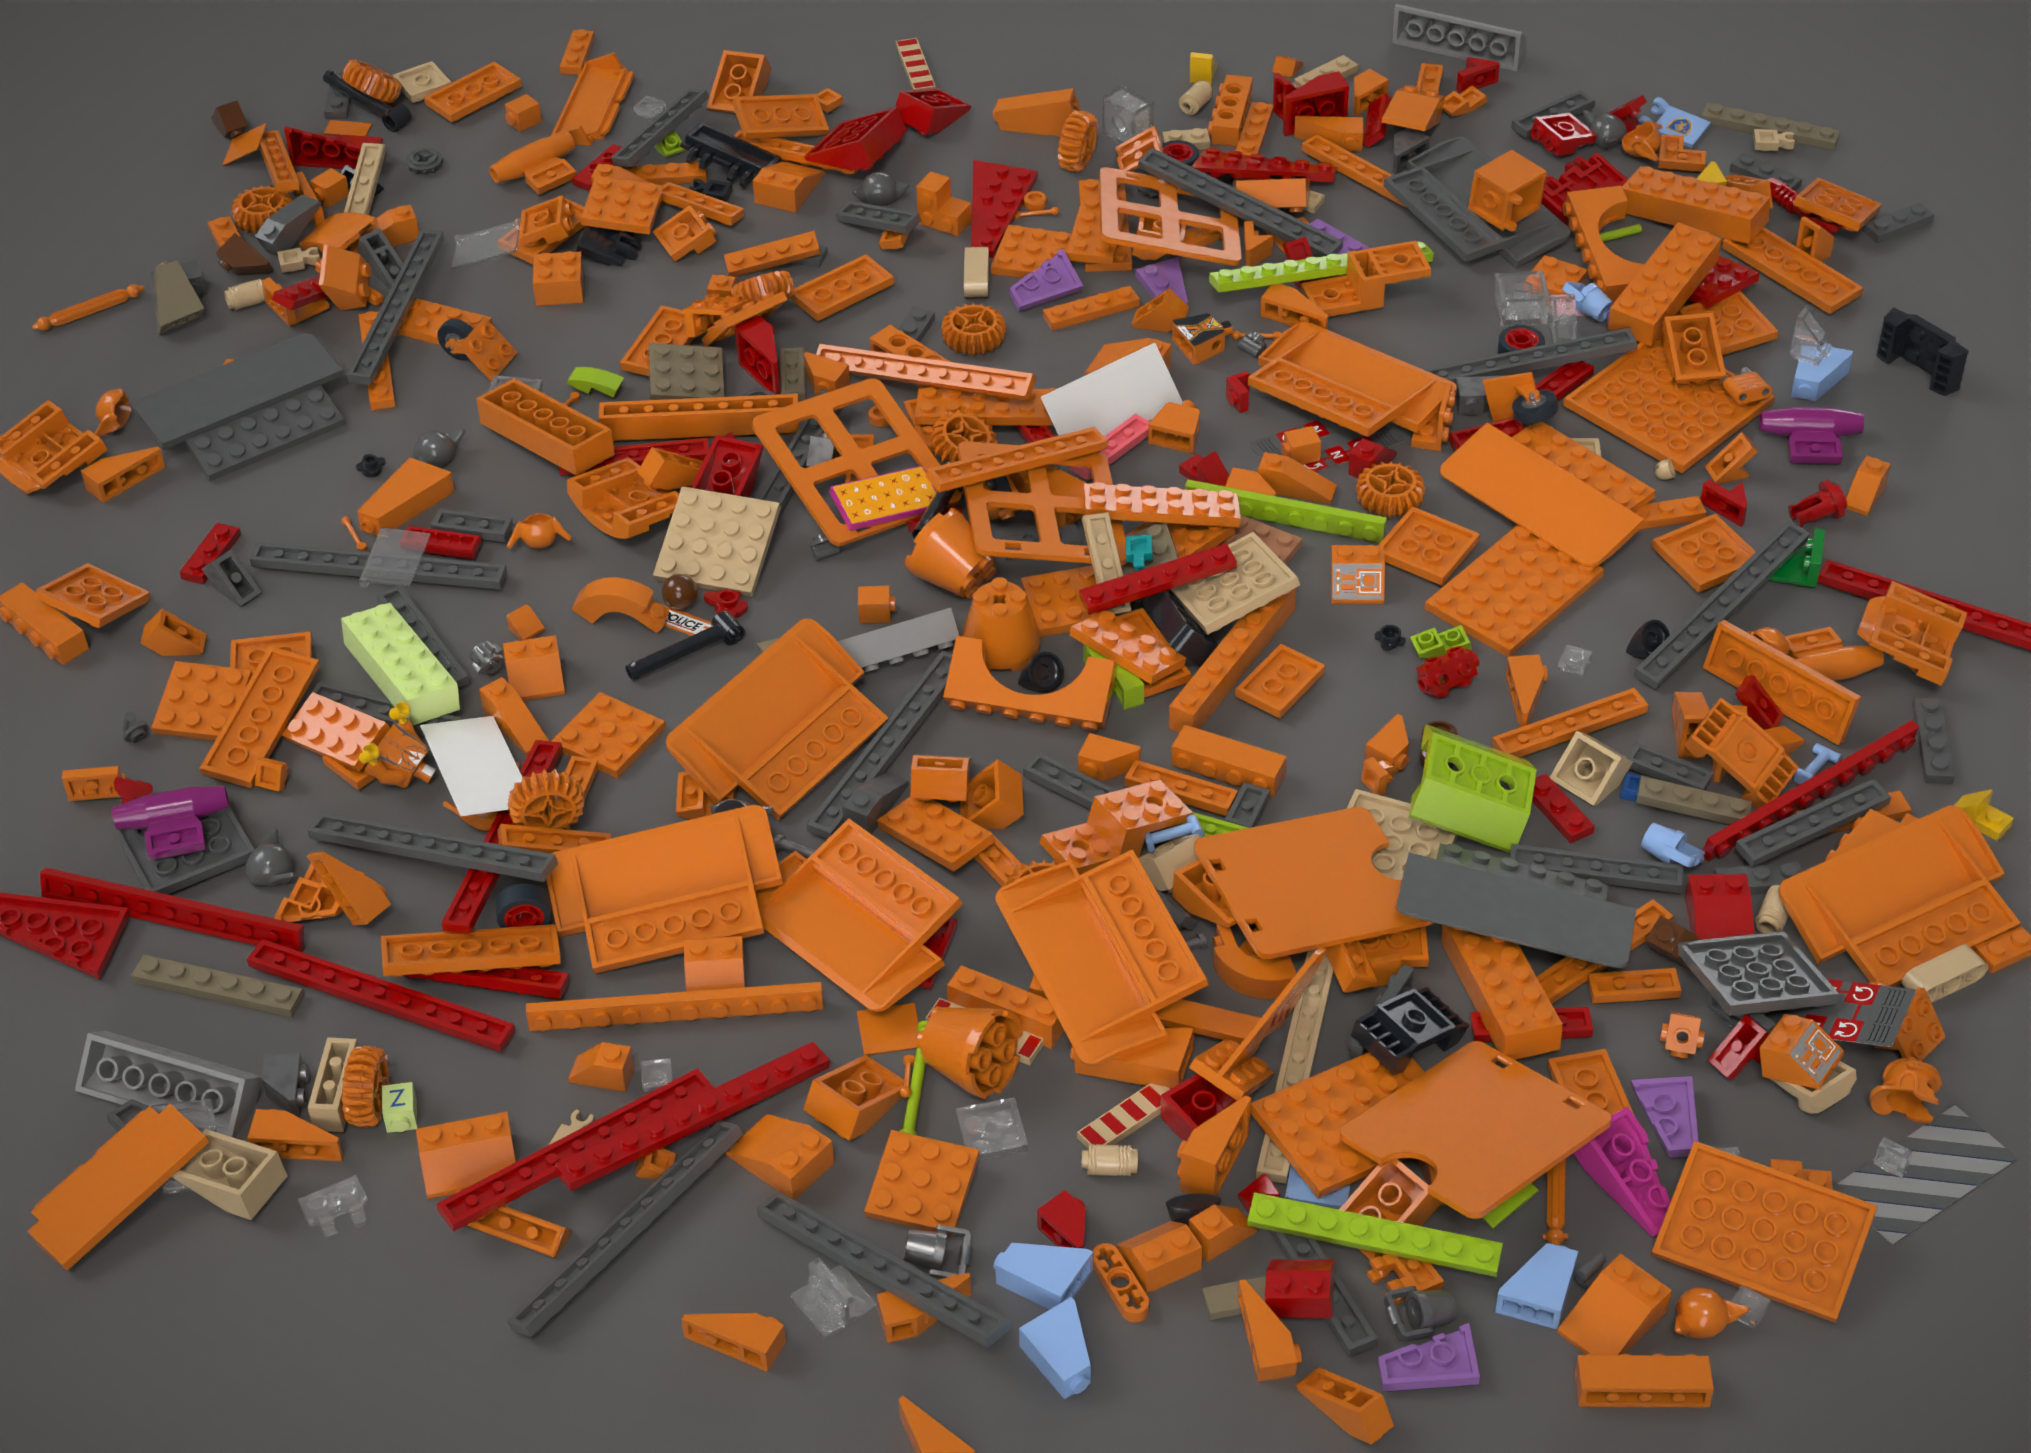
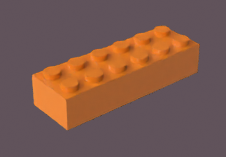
[1622,166,1770,244]
[1608,222,1721,346]
[476,378,615,476]
[1441,925,1562,1060]

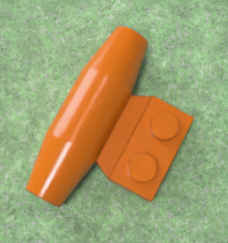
[489,132,577,195]
[1785,627,1884,682]

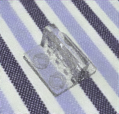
[791,1257,877,1340]

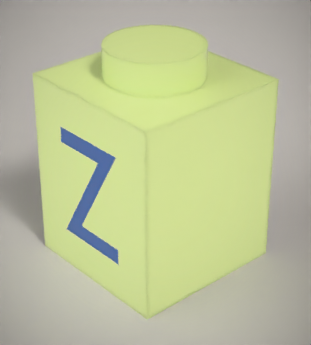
[382,1082,417,1133]

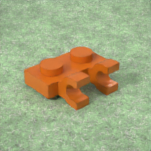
[1367,1254,1444,1305]

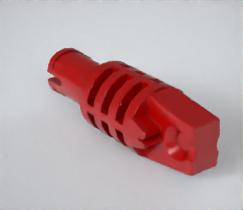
[1766,177,1816,218]

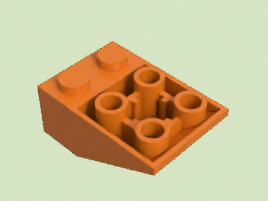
[910,754,971,802]

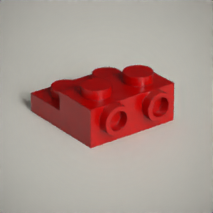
[1530,113,1597,157]

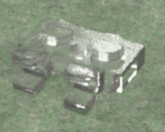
[298,1175,368,1240]

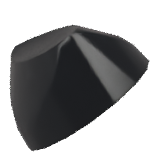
[1626,619,1670,659]
[1018,652,1064,692]
[1166,1193,1221,1227]

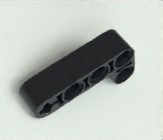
[1143,589,1218,667]

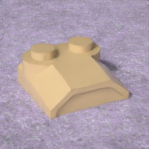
[1771,1061,1857,1114]

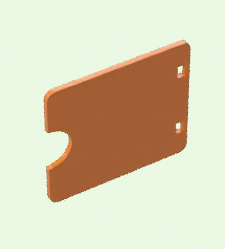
[1194,807,1434,959]
[1340,1041,1611,1219]

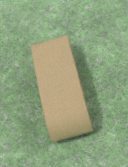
[964,247,989,297]
[1901,944,1988,1003]

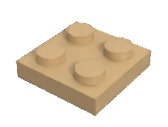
[392,61,451,103]

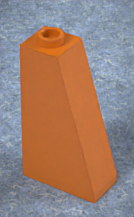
[993,88,1081,137]
[357,458,455,538]
[1009,464,1088,527]
[1070,1027,1194,1088]

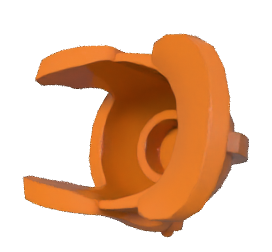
[1869,1056,1942,1123]

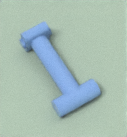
[1793,743,1842,785]
[1144,815,1204,852]

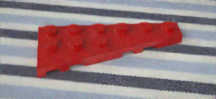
[1191,148,1338,182]
[971,159,1038,258]
[0,892,130,980]

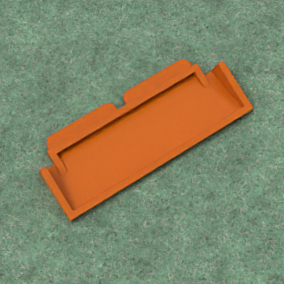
[551,52,635,146]
[27,1104,210,1271]

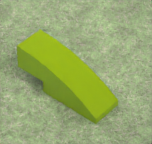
[1083,644,1144,710]

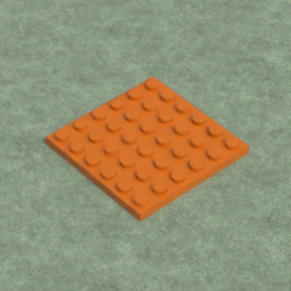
[1563,335,1775,473]

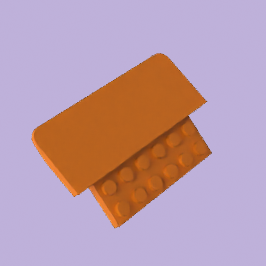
[1248,322,1457,437]
[1440,422,1656,567]
[666,619,889,821]
[547,805,783,974]
[1778,805,2021,987]
[755,819,963,1012]
[996,849,1209,1066]

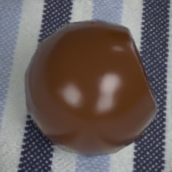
[662,574,698,609]

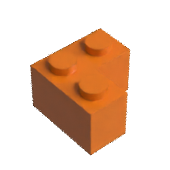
[916,171,972,236]

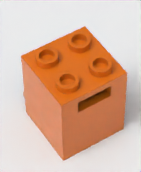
[1468,150,1547,231]

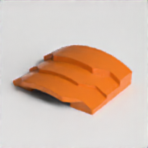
[0,400,108,494]
[567,457,679,539]
[1857,581,1967,686]

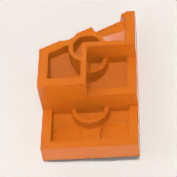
[299,212,378,253]
[274,864,366,922]

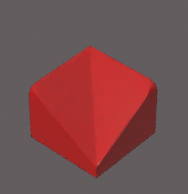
[1237,1173,1280,1214]

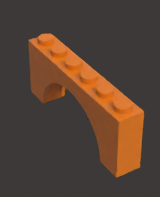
[1562,186,1644,302]
[943,636,1117,732]

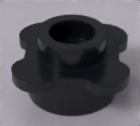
[356,454,386,477]
[1375,625,1406,650]

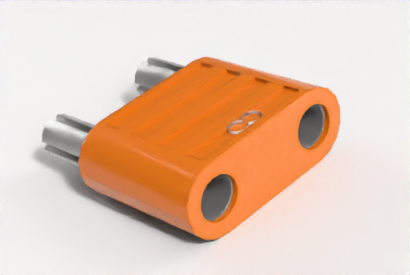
[1719,367,1773,404]

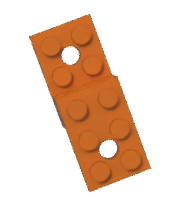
[1301,241,1431,317]
[1040,780,1193,875]

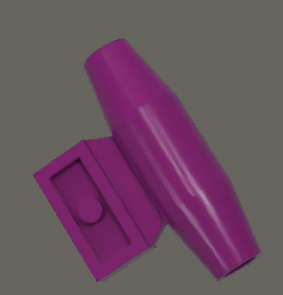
[1759,407,1864,464]
[112,786,229,861]

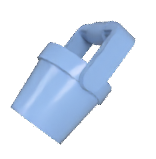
[1562,281,1614,322]
[1641,823,1705,867]

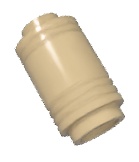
[1179,81,1213,115]
[224,279,266,310]
[1755,885,1789,934]
[1081,1144,1138,1176]

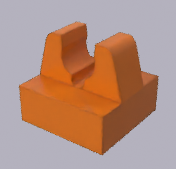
[255,757,289,792]
[1361,757,1395,795]

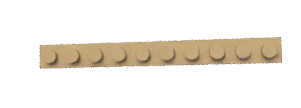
[1256,949,1334,1184]

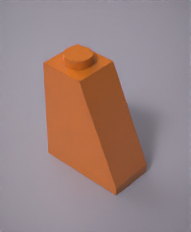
[1671,692,1710,758]

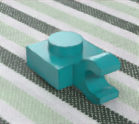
[1126,534,1153,572]

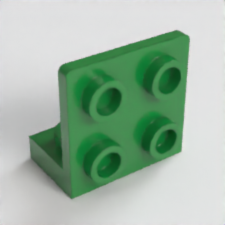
[1768,528,1825,587]

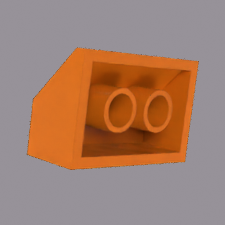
[1236,178,1310,212]
[416,1112,516,1199]

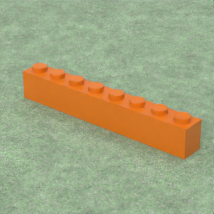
[598,394,800,441]
[1169,587,1297,733]

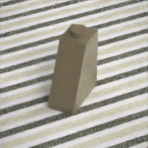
[154,260,204,335]

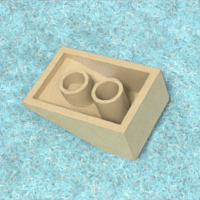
[172,1129,287,1220]

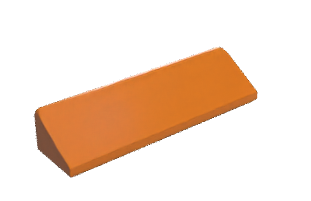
[1325,940,1378,992]
[455,1189,572,1258]

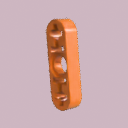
[1092,1243,1149,1323]

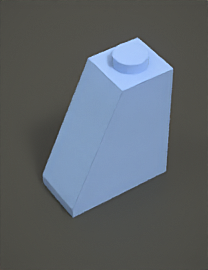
[1791,342,1853,402]
[993,1243,1093,1310]
[1495,1243,1578,1329]
[1019,1297,1091,1400]

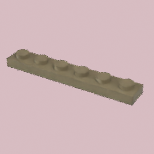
[1701,103,1840,150]
[131,954,304,1018]

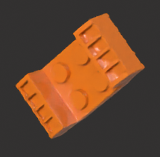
[1684,697,1799,810]

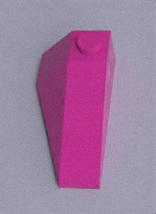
[1573,1107,1671,1238]

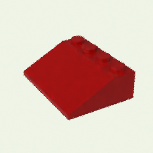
[804,107,907,171]

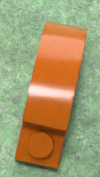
[571,577,669,634]
[1212,924,1297,1000]

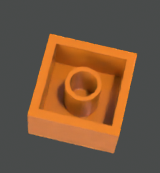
[533,251,584,306]

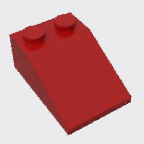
[1283,71,1349,137]
[895,88,972,136]
[735,315,780,395]
[691,435,764,498]
[1685,874,1754,940]

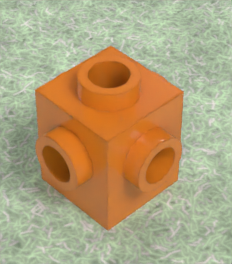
[1660,1012,1705,1058]

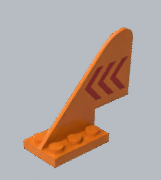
[1189,947,1327,1101]

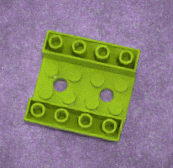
[1408,724,1537,853]

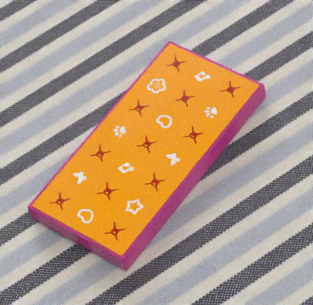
[829,466,937,531]

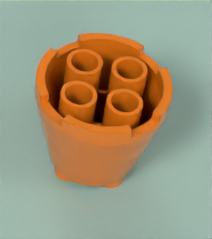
[904,508,997,600]
[961,577,1041,673]
[916,1006,1023,1099]

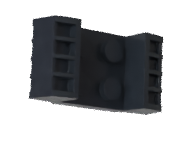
[1876,308,1969,396]
[1351,987,1469,1074]

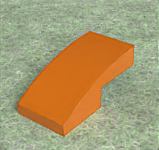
[1443,86,1487,116]

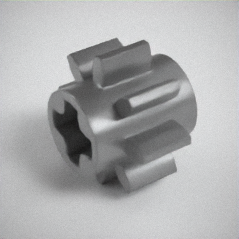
[470,641,504,675]

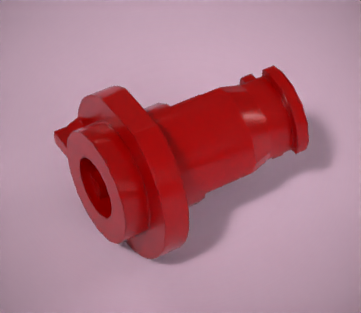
[1788,480,1848,528]

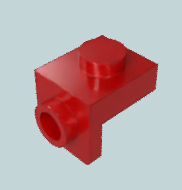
[1226,371,1250,413]

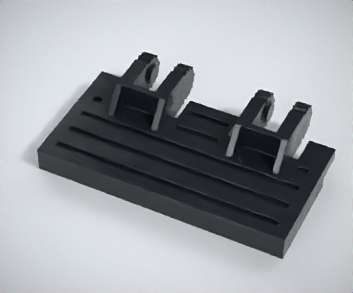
[680,122,781,188]
[576,226,642,266]

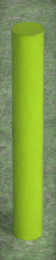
[1575,224,1642,249]

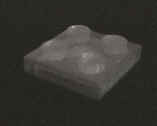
[955,1097,1028,1161]

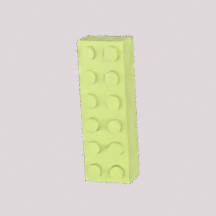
[341,603,460,725]

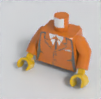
[359,701,436,788]

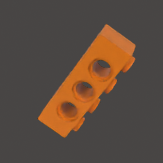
[1208,74,1253,147]
[869,325,950,388]

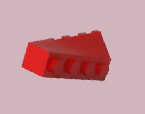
[284,126,386,170]

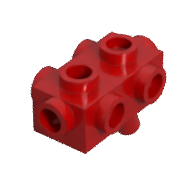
[1416,646,1480,698]

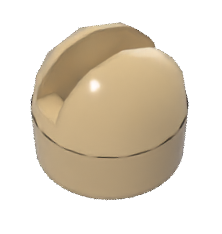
[1655,458,1676,480]

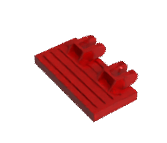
[1541,152,1628,225]

